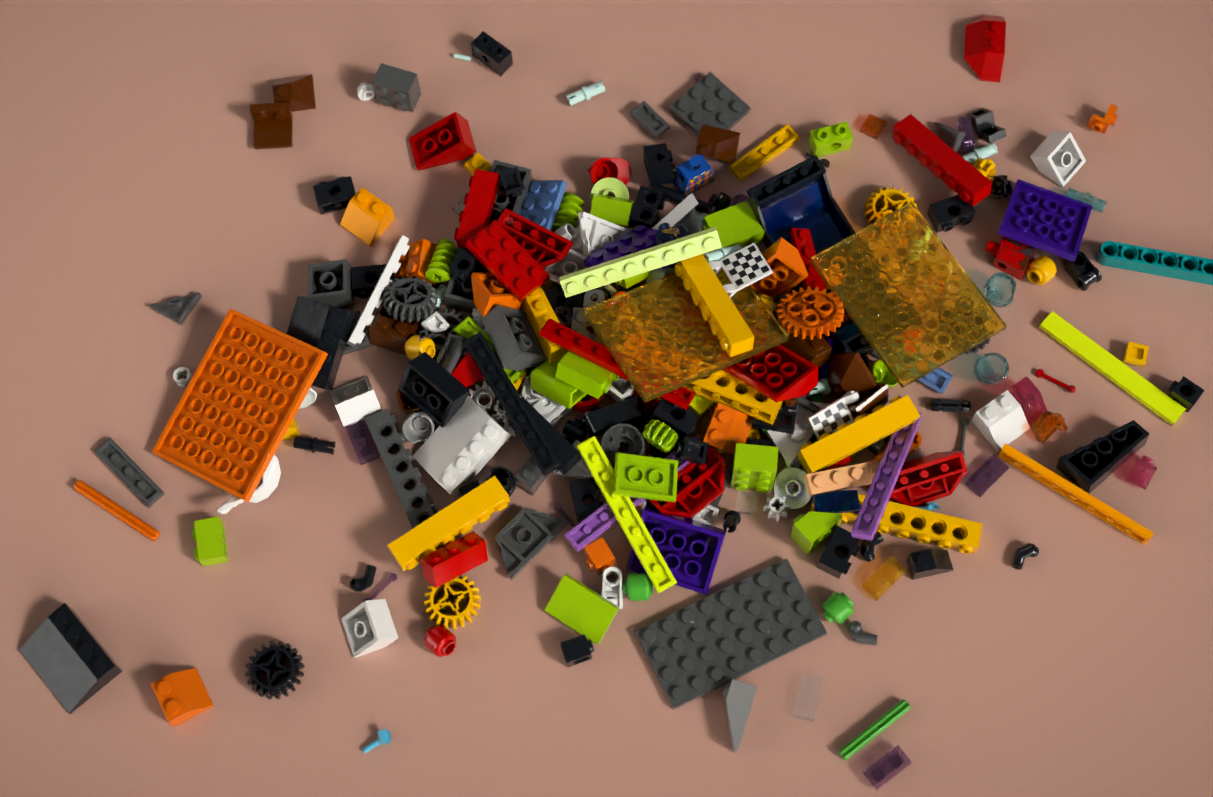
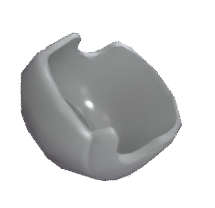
[402,412,435,444]

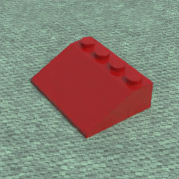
[714,330,818,402]

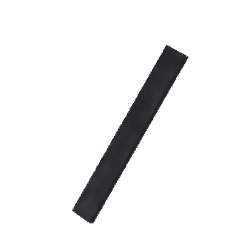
[463,331,562,476]

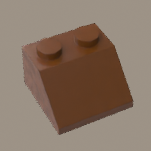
[779,332,832,368]

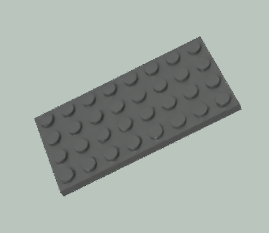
[635,558,827,710]

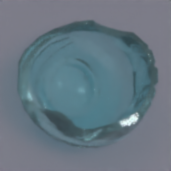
[983,272,1016,308]
[973,352,1009,385]

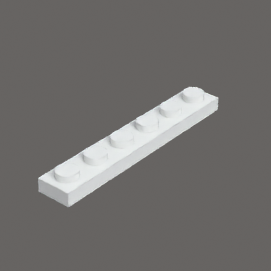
[346,235,410,347]

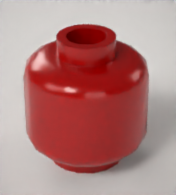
[424,625,456,657]

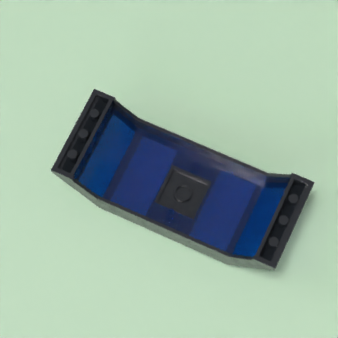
[747,155,921,355]

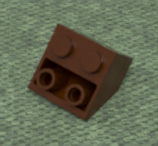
[369,305,422,355]

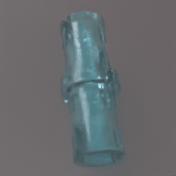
[1066,187,1107,212]

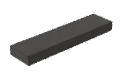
[95,438,165,508]

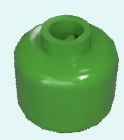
[623,573,653,601]
[822,592,854,624]

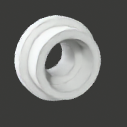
[357,82,375,101]

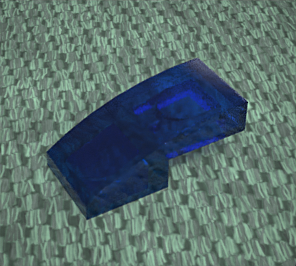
[812,490,861,513]

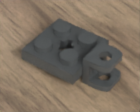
[571,289,614,349]

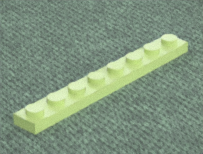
[559,227,722,298]

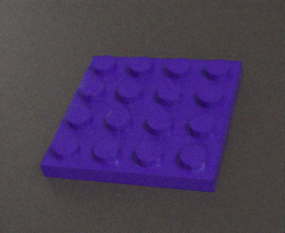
[998,179,1093,262]

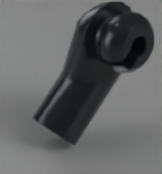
[1011,543,1039,570]

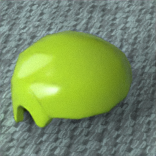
[868,359,900,389]

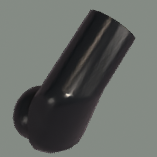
[861,532,884,562]
[350,565,377,592]

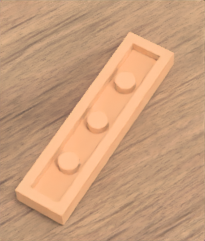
[803,460,881,496]

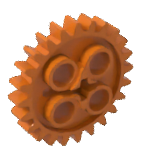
[777,286,844,340]

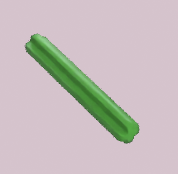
[839,700,911,760]

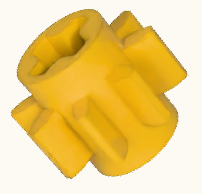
[973,158,997,180]

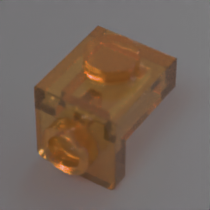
[1030,411,1068,443]

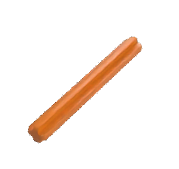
[73,480,160,541]

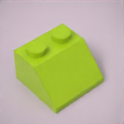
[790,511,843,555]

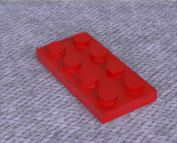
[465,220,550,302]

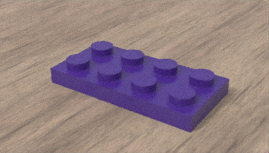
[584,225,659,268]

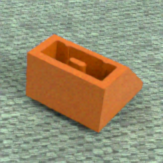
[394,239,437,285]

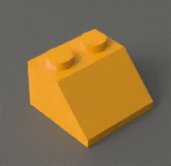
[340,187,395,247]

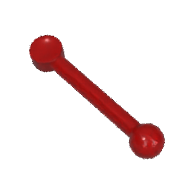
[1036,369,1076,393]

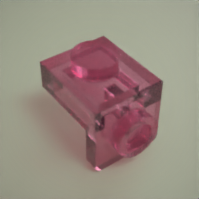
[1126,455,1157,490]

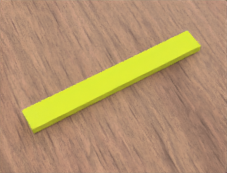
[1039,311,1186,426]
[576,436,677,594]

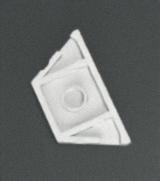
[578,212,631,257]
[765,401,829,468]

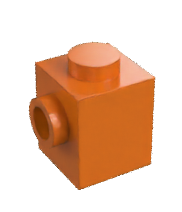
[584,537,616,574]

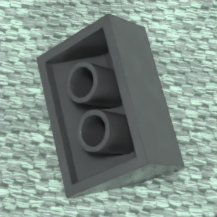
[482,305,547,371]

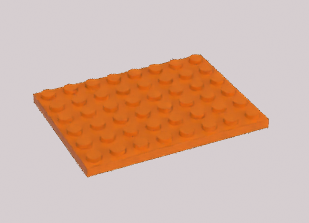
[152,308,328,502]

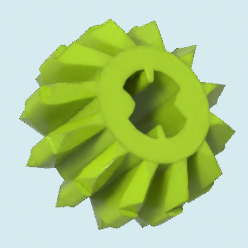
[642,420,679,452]

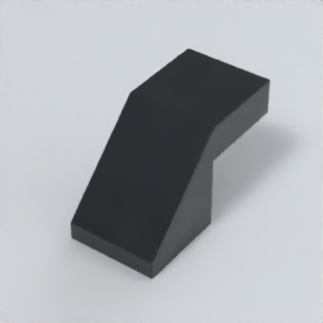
[966,108,1007,143]

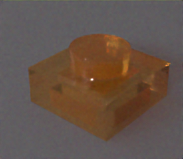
[860,114,887,140]

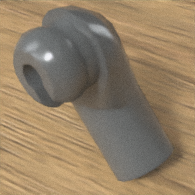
[848,621,877,646]

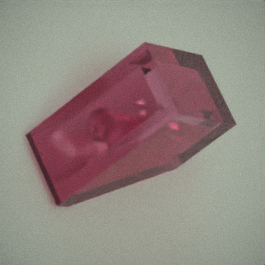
[1009,376,1049,427]

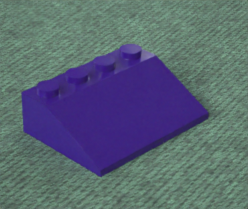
[626,506,727,595]

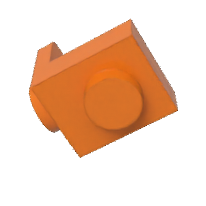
[1087,104,1118,134]

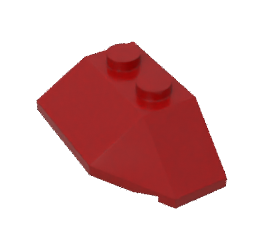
[964,15,1006,83]
[497,208,573,268]
[648,446,726,518]
[890,451,967,506]

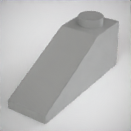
[723,679,757,753]

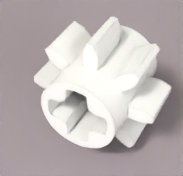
[763,494,790,521]

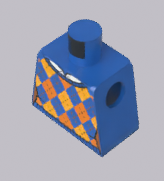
[673,154,714,195]

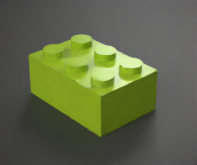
[731,443,779,493]

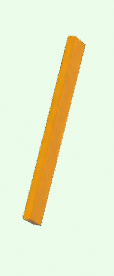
[998,443,1154,545]

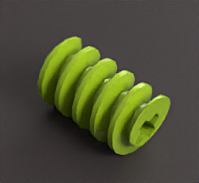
[551,192,585,232]
[425,239,459,283]

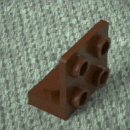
[250,102,293,149]

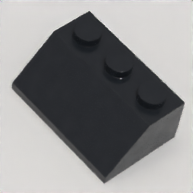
[398,352,470,428]

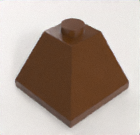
[272,74,316,112]
[695,124,740,163]
[828,352,879,399]
[847,382,889,414]

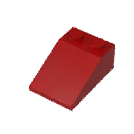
[409,111,477,171]

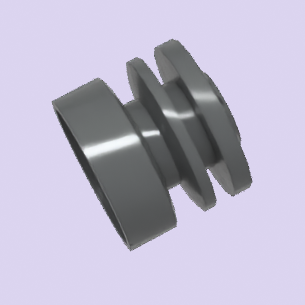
[601,423,646,468]

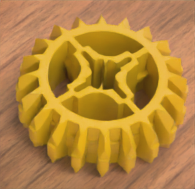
[864,185,918,237]
[423,575,481,630]

